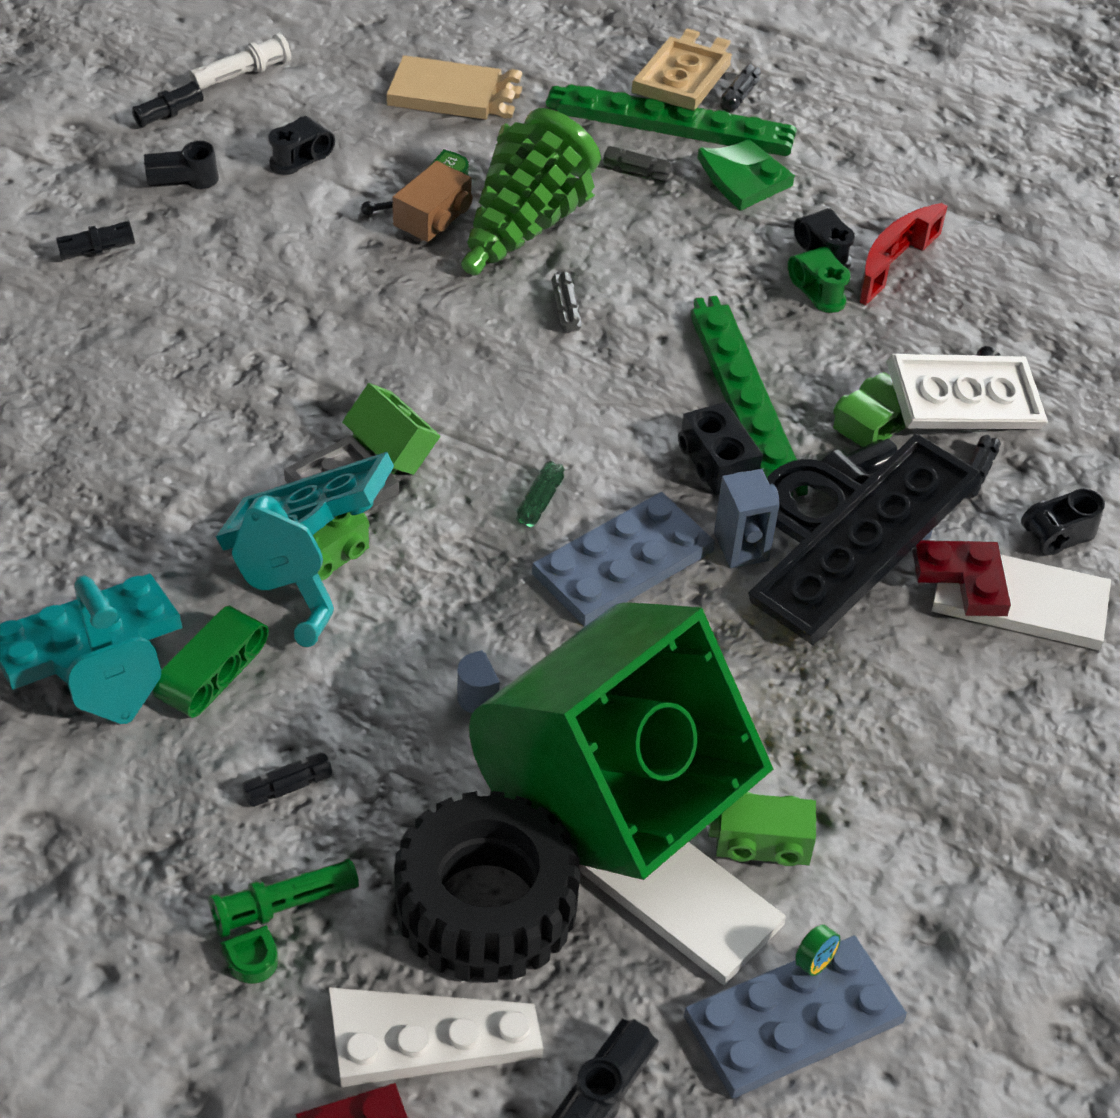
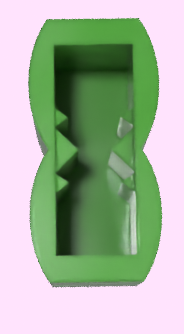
[833,372,906,447]

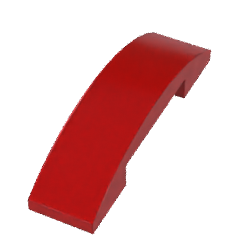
[860,203,948,306]

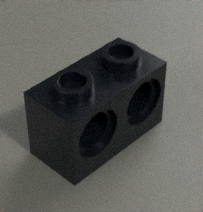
[678,402,763,495]

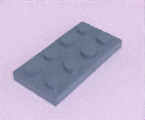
[532,492,715,626]
[684,935,907,1099]

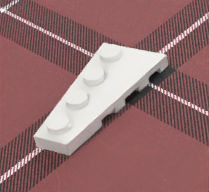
[329,987,543,1087]

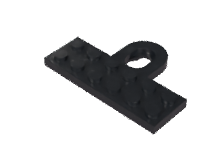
[748,433,981,646]

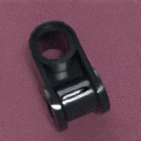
[268,116,335,175]
[793,208,855,270]
[1021,488,1105,555]

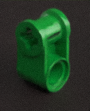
[787,247,851,313]

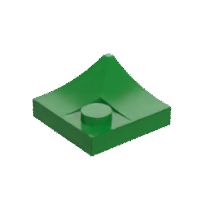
[697,139,795,211]

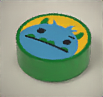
[795,924,841,976]

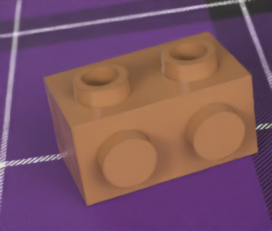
[393,161,473,242]

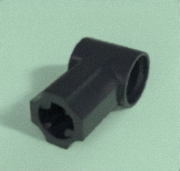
[144,141,219,189]
[822,438,898,485]

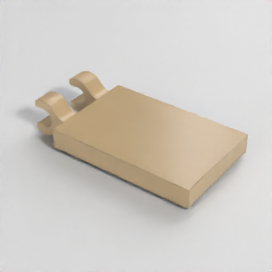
[631,28,732,111]
[387,55,522,120]

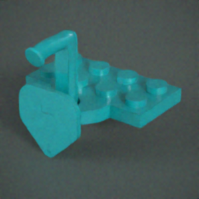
[216,452,394,647]
[0,573,183,724]

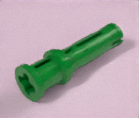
[209,858,359,938]

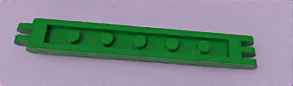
[545,84,797,156]
[691,295,808,497]

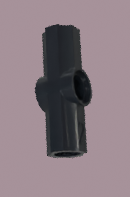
[551,1019,659,1118]

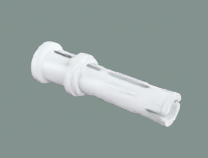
[189,33,291,90]

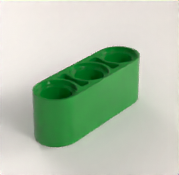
[152,605,269,718]

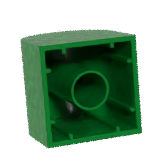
[469,602,774,880]

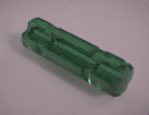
[516,461,565,527]

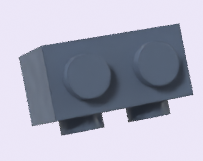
[714,469,780,568]

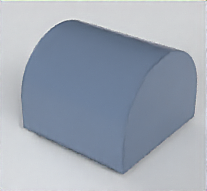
[457,650,500,713]

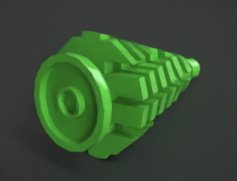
[461,108,601,276]

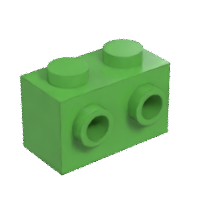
[342,383,441,475]

